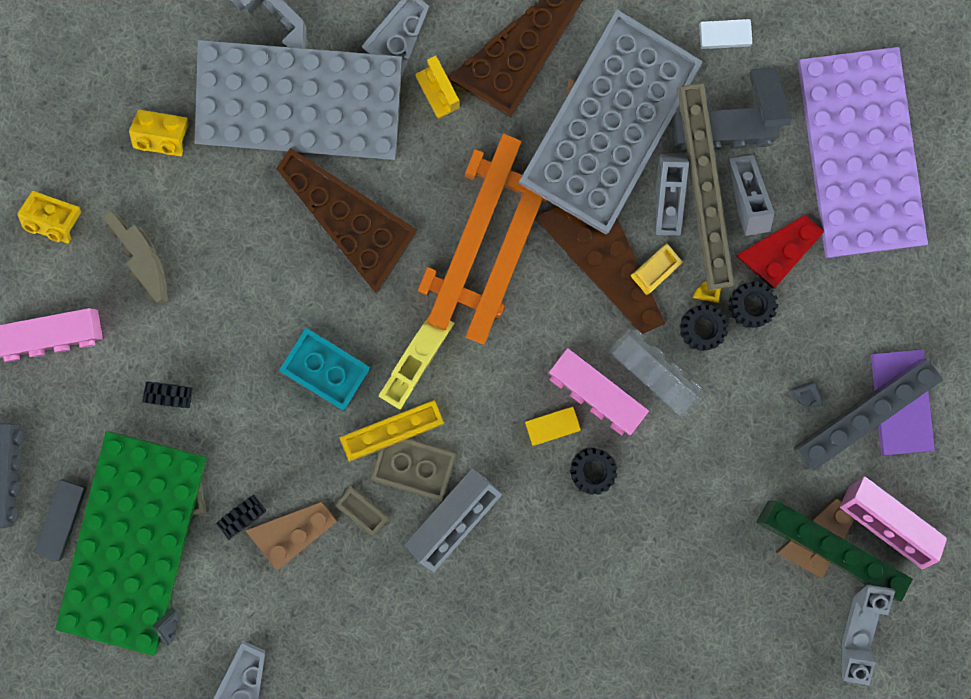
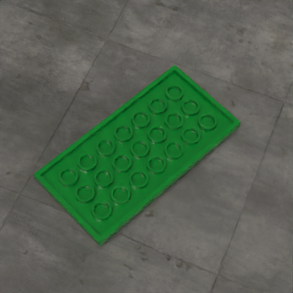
[55,431,207,656]

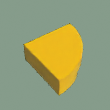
[692,282,721,304]

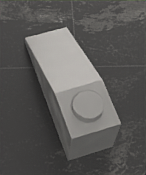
[655,153,689,236]
[729,155,775,236]

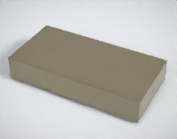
[334,485,390,538]

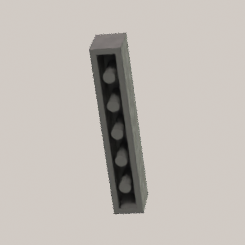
[793,359,944,471]

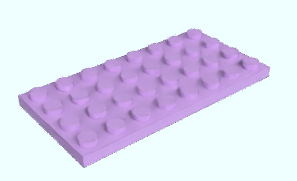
[798,47,928,258]

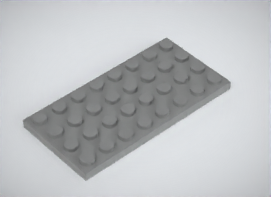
[518,10,703,234]
[195,40,403,160]

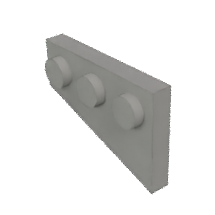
[361,0,429,77]
[213,640,265,699]

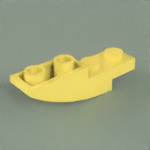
[378,315,455,410]

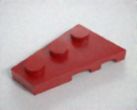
[736,215,824,289]

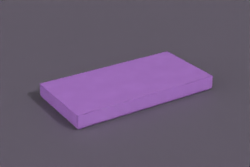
[871,349,935,455]

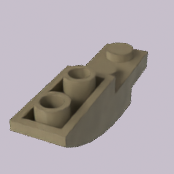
[103,211,168,305]

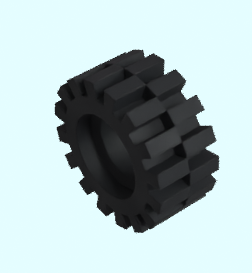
[729,281,778,328]
[679,304,729,351]
[142,381,193,408]
[570,448,617,495]
[216,495,266,540]

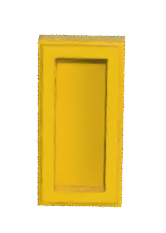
[630,243,683,295]
[525,406,581,446]

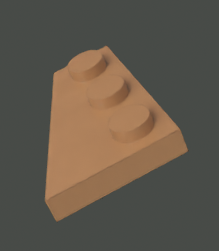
[776,498,854,578]
[246,501,338,570]

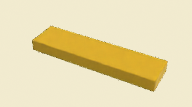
[339,400,444,462]

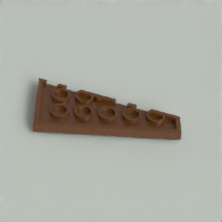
[447,0,583,118]
[276,148,418,294]
[535,206,665,335]

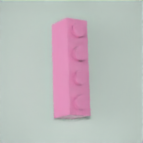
[0,308,103,362]
[548,348,649,436]
[840,476,947,570]

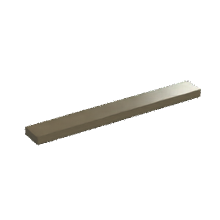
[677,82,735,290]

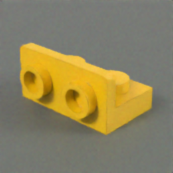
[416,55,460,119]
[17,191,81,244]

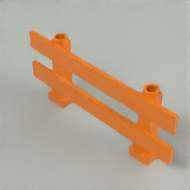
[418,133,547,345]

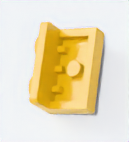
[129,109,189,156]

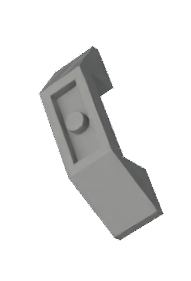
[230,0,307,49]
[842,585,895,685]

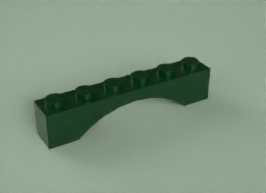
[756,500,913,602]

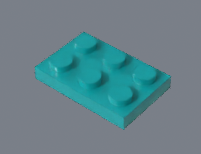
[279,328,371,411]

